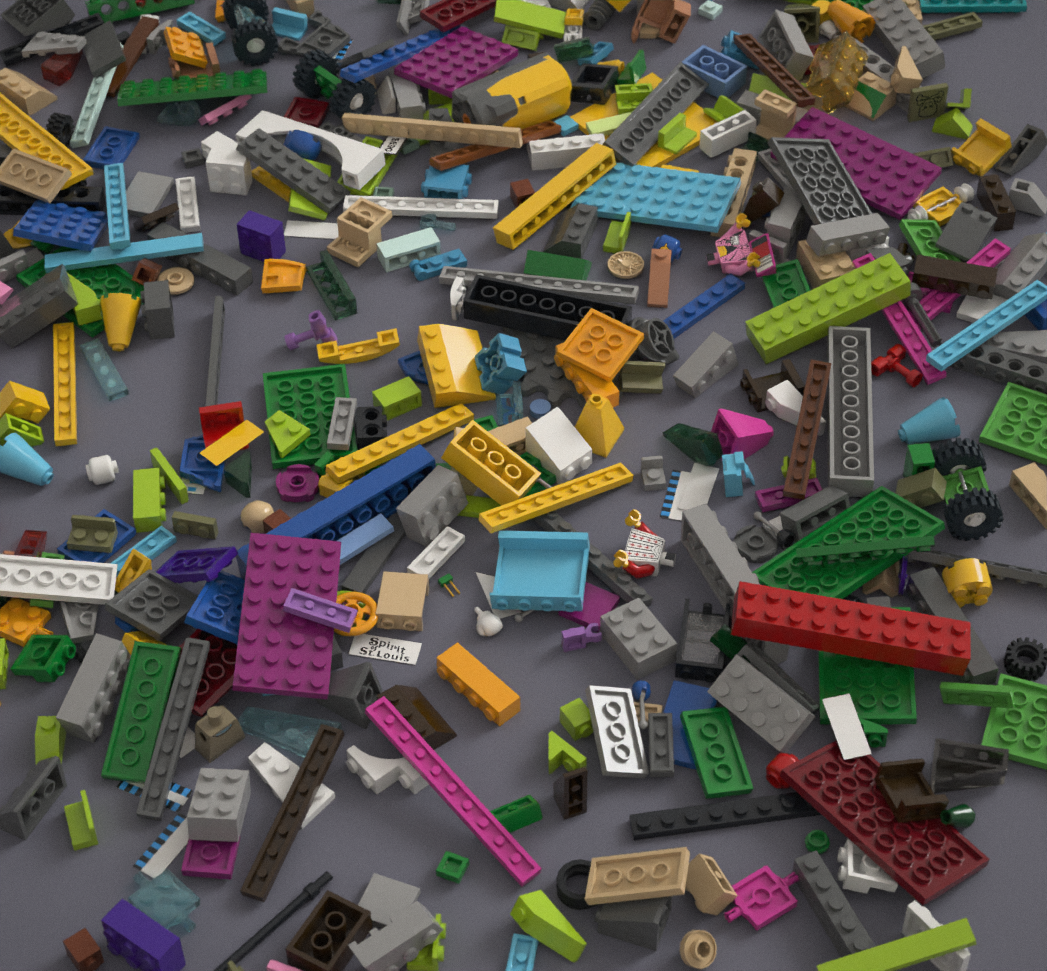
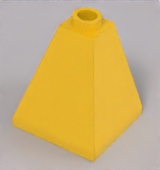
[575,394,624,458]

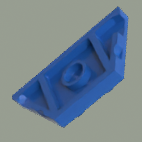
[179,434,226,492]

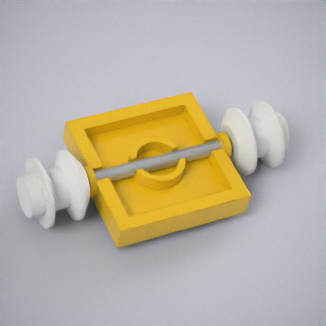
[907,183,974,227]

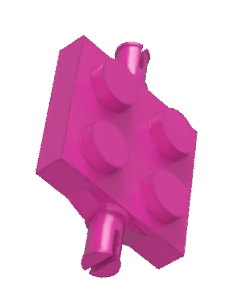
[724,865,799,931]

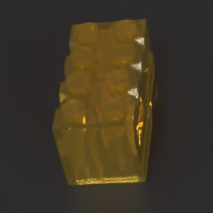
[805,31,869,114]

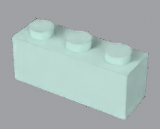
[377,227,441,272]

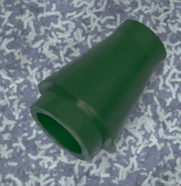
[940,804,975,829]

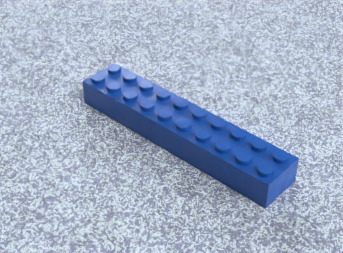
[236,444,436,580]

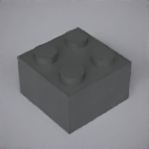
[141,280,175,340]

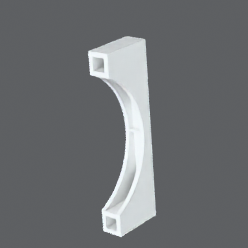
[236,110,386,190]

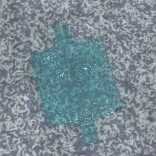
[128,869,200,932]

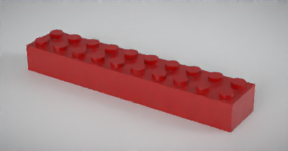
[731,581,971,676]

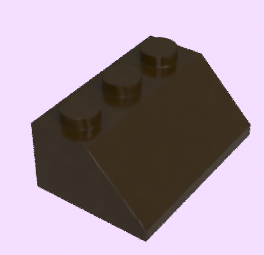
[376,685,457,750]

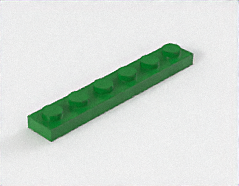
[796,536,935,563]

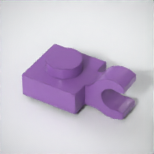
[562,623,602,652]

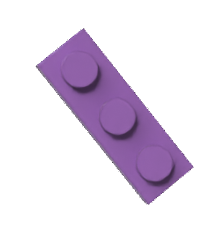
[283,588,358,633]

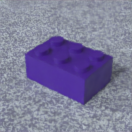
[101,898,186,971]

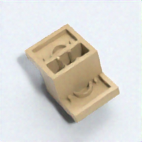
[327,197,392,267]

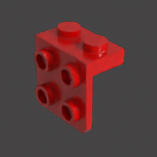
[199,401,249,450]

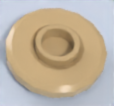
[608,251,644,279]
[157,267,194,295]

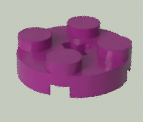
[276,464,319,502]

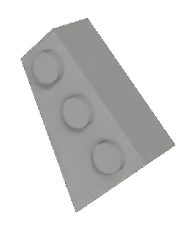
[673,331,739,398]
[348,901,443,971]

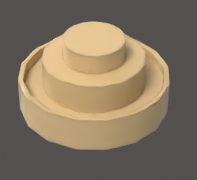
[680,930,717,969]

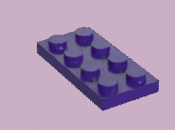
[155,546,239,584]

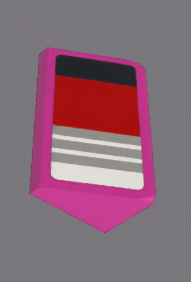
[749,233,776,277]

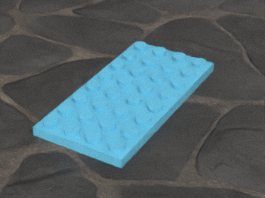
[570,163,741,233]

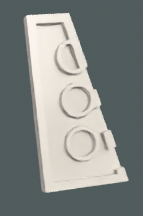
[248,742,335,829]

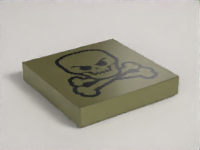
[907,83,949,122]

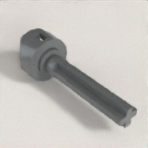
[901,282,942,347]

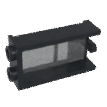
[675,598,731,682]

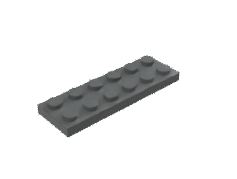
[236,128,350,214]

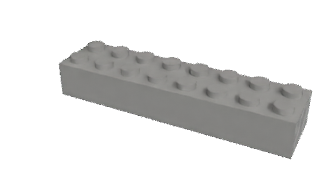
[681,503,790,664]

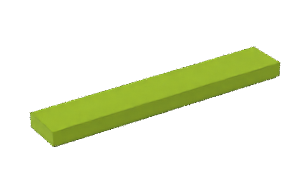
[817,918,976,971]

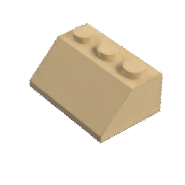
[0,68,57,116]

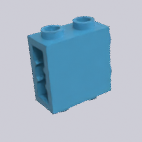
[421,165,472,199]

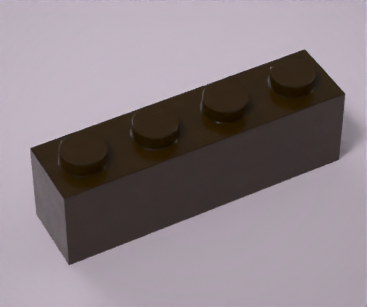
[912,254,998,300]

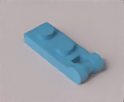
[409,249,467,281]

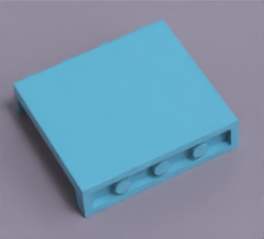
[489,531,590,612]

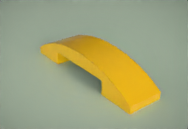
[316,328,400,364]

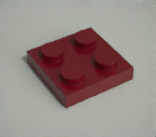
[284,97,330,128]

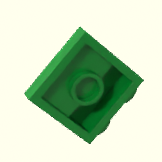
[10,635,76,682]

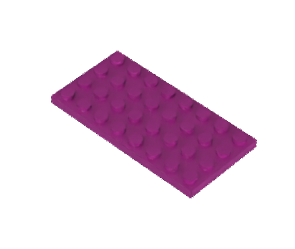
[770,107,942,220]
[232,533,341,700]

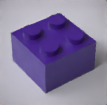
[236,210,286,262]

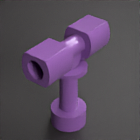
[285,310,338,350]

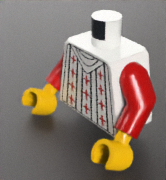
[613,509,676,579]

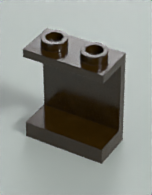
[740,359,805,413]

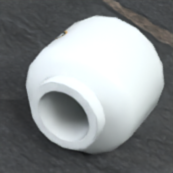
[86,455,119,485]

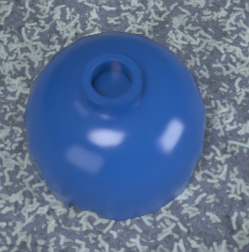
[283,130,322,161]

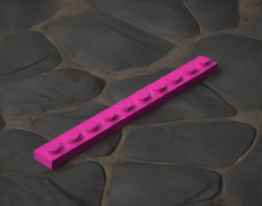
[365,696,542,887]

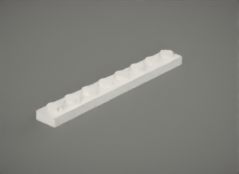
[343,195,498,219]

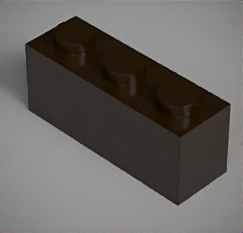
[976,174,1016,232]

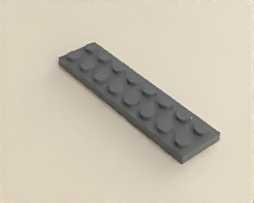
[603,62,709,166]

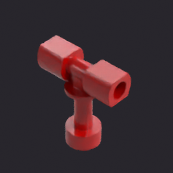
[871,344,923,388]

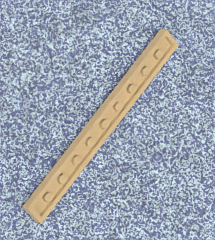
[342,113,523,148]

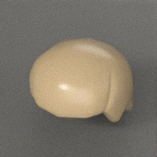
[240,500,274,533]

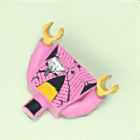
[706,213,760,277]

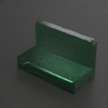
[554,36,594,63]

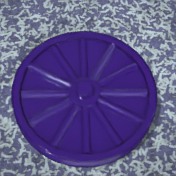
[898,556,908,596]

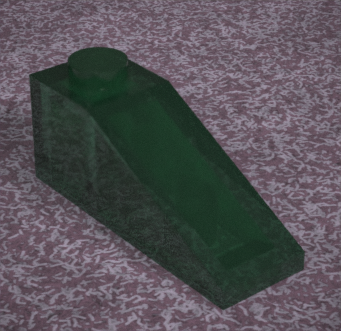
[662,423,724,466]

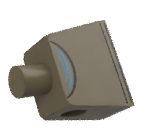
[195,706,245,763]

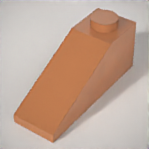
[647,249,672,308]

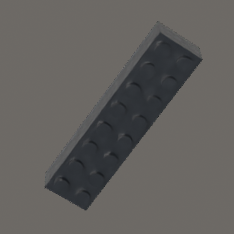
[463,274,632,340]

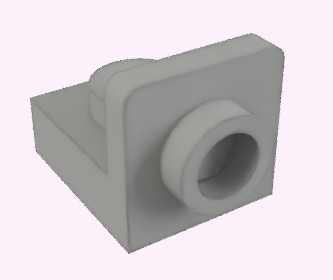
[640,456,666,491]

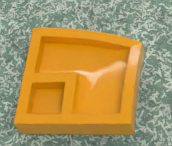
[261,259,307,294]

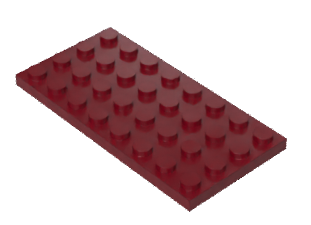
[780,740,990,906]

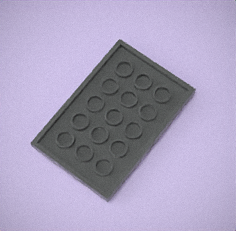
[767,137,872,225]

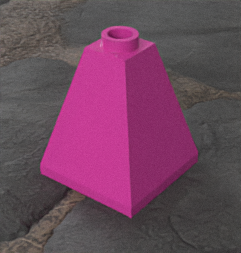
[708,409,774,461]

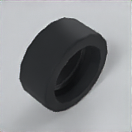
[556,859,597,910]

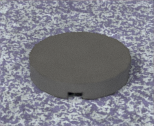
[734,525,778,563]

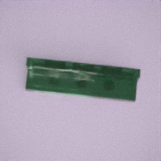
[306,250,357,320]

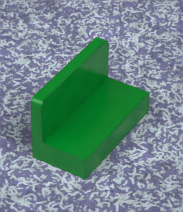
[617,50,646,85]

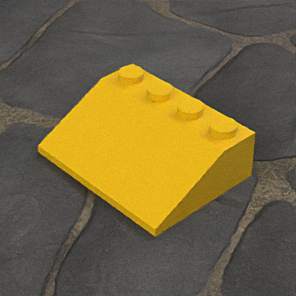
[417,324,496,408]

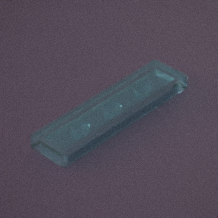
[79,338,129,401]

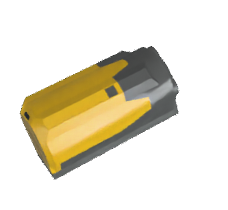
[452,52,572,129]

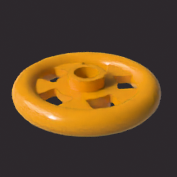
[334,592,379,636]

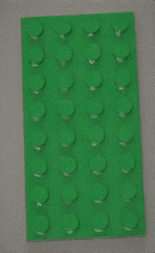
[117,69,267,106]
[752,486,945,599]

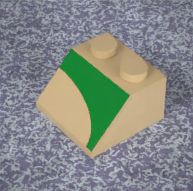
[844,71,897,121]

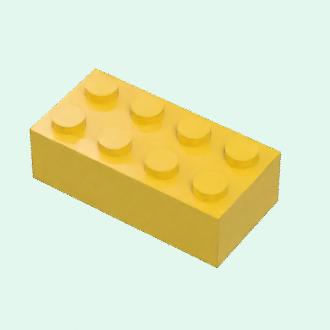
[441,420,541,506]

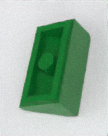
[490,795,543,833]

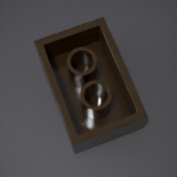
[285,890,373,971]

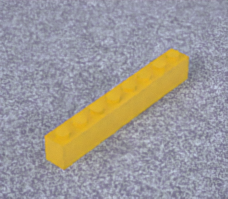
[493,143,616,250]

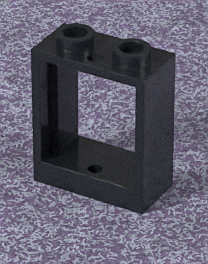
[570,63,619,105]

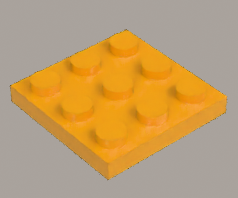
[557,308,644,382]

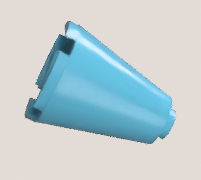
[898,397,961,445]
[0,433,54,486]

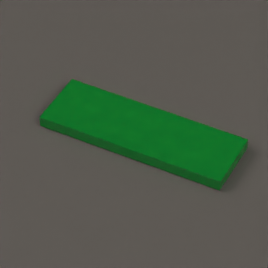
[101,641,182,784]

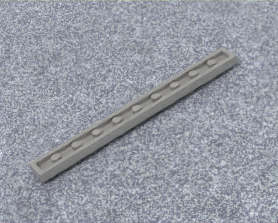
[439,266,639,304]

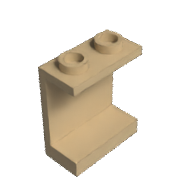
[754,90,797,141]
[376,571,429,631]

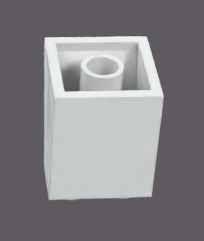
[525,407,592,484]

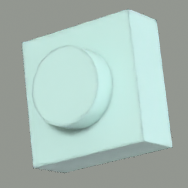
[698,0,723,20]

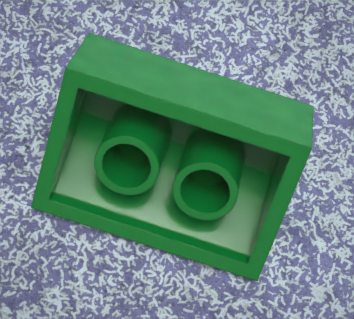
[524,250,592,281]

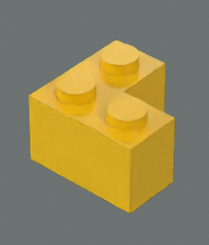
[0,380,50,424]

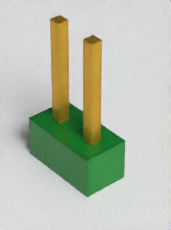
[438,573,460,597]

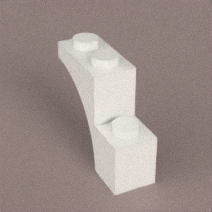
[346,745,429,794]

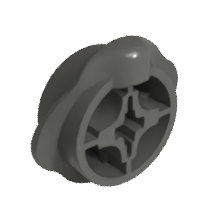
[627,317,679,364]

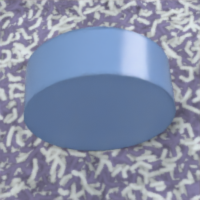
[530,399,551,419]

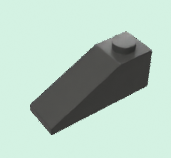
[995,124,1047,176]

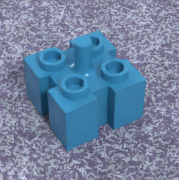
[474,333,527,395]

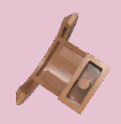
[631,0,691,44]

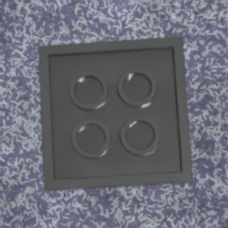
[105,569,198,641]

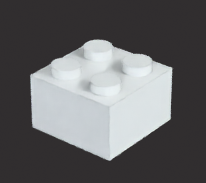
[206,148,252,195]

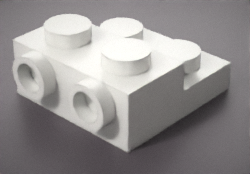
[837,838,898,894]

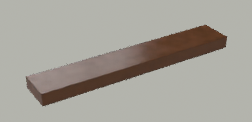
[106,16,160,98]

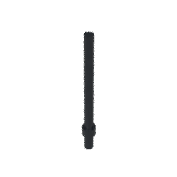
[214,871,333,971]

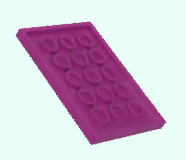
[394,26,518,98]

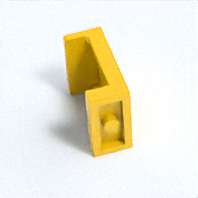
[951,118,1012,176]

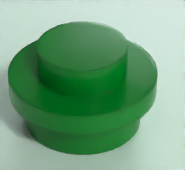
[805,830,830,854]

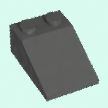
[935,202,997,262]

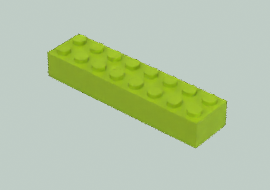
[745,253,911,364]

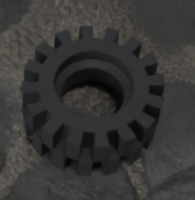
[46,113,74,147]
[1004,637,1047,681]

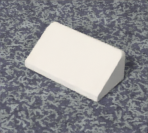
[377,76,396,114]

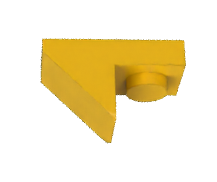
[115,549,152,593]

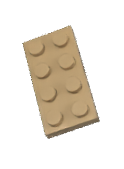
[0,148,72,203]
[585,847,690,905]

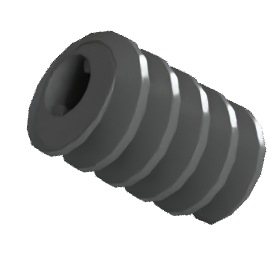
[583,0,616,31]

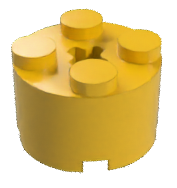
[942,558,993,608]

